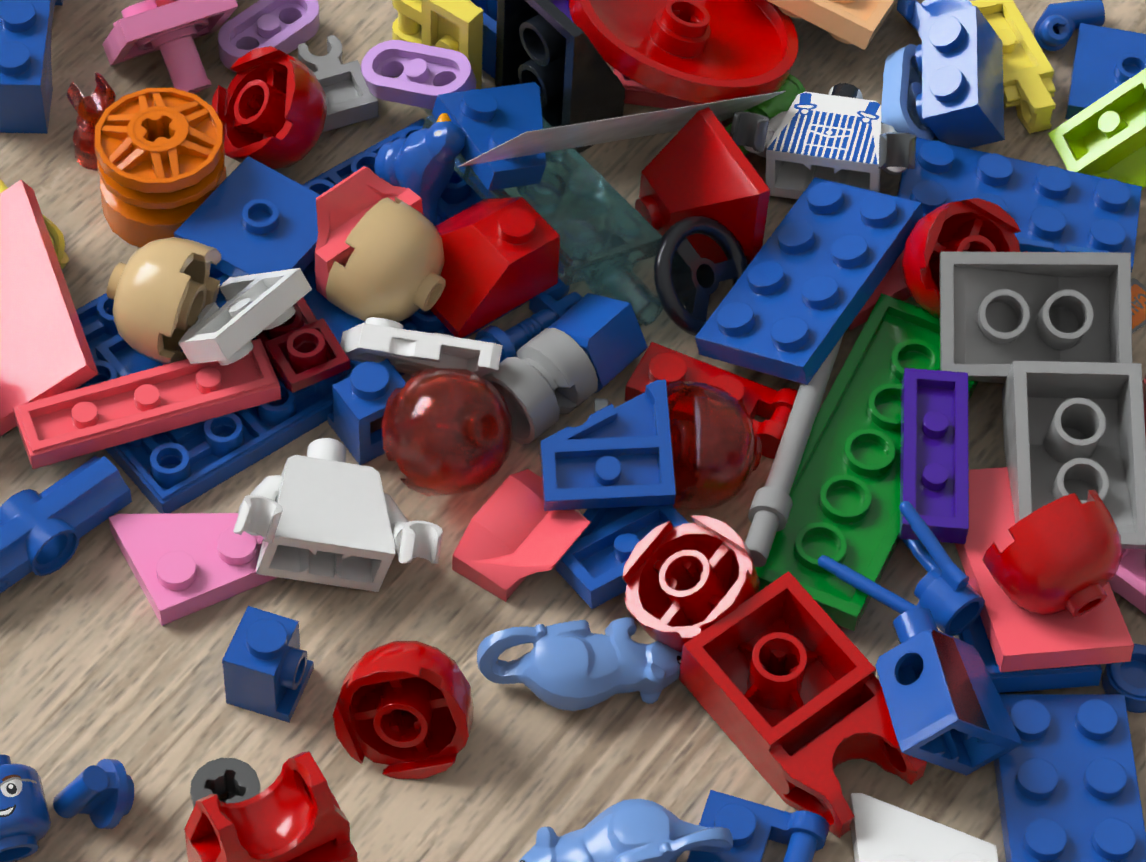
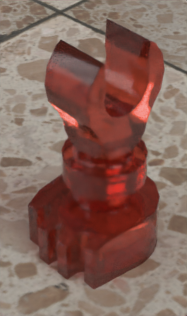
[67,72,116,170]

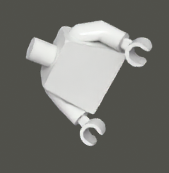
[233,438,443,592]

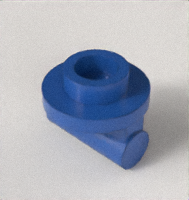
[53,759,134,829]

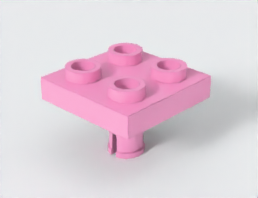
[102,0,238,94]

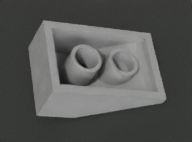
[940,251,1132,384]
[1002,361,1146,549]

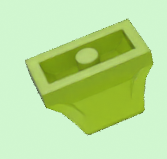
[1048,68,1146,191]

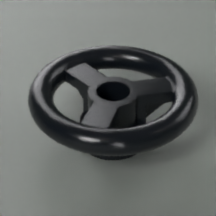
[654,216,748,336]

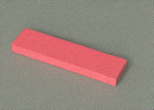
[13,338,281,469]

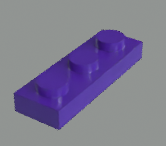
[900,368,969,544]

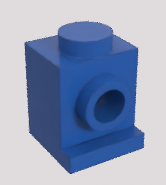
[327,358,415,465]
[222,606,314,723]

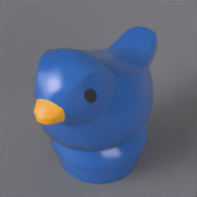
[374,113,465,226]

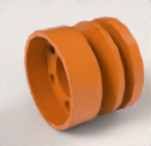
[94,88,227,247]

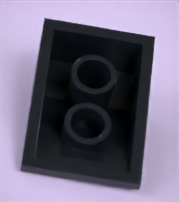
[495,0,625,160]

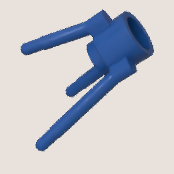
[818,501,985,637]

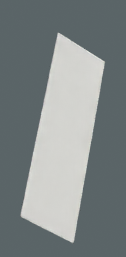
[459,91,786,167]

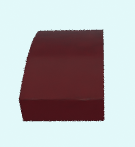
[252,297,351,393]

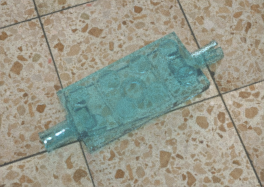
[419,107,663,328]

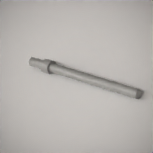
[745,334,844,567]

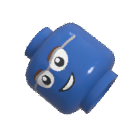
[0,755,51,862]

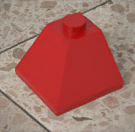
[635,107,770,265]
[430,197,560,338]

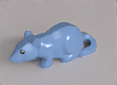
[477,617,682,711]
[519,799,733,862]

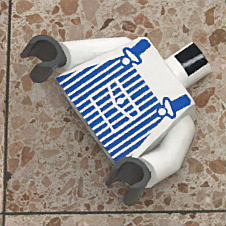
[730,83,916,199]

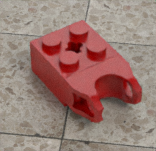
[679,571,927,838]
[184,752,358,862]

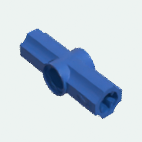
[0,456,132,594]

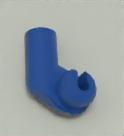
[1034,0,1105,51]

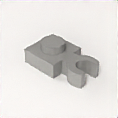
[298,35,379,132]

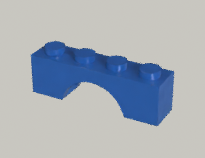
[0,0,63,134]

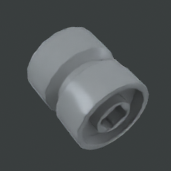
[478,328,598,444]

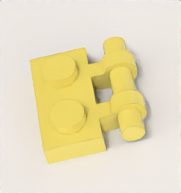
[392,0,483,89]

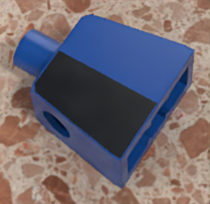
[875,608,1022,776]

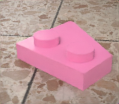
[109,513,278,626]

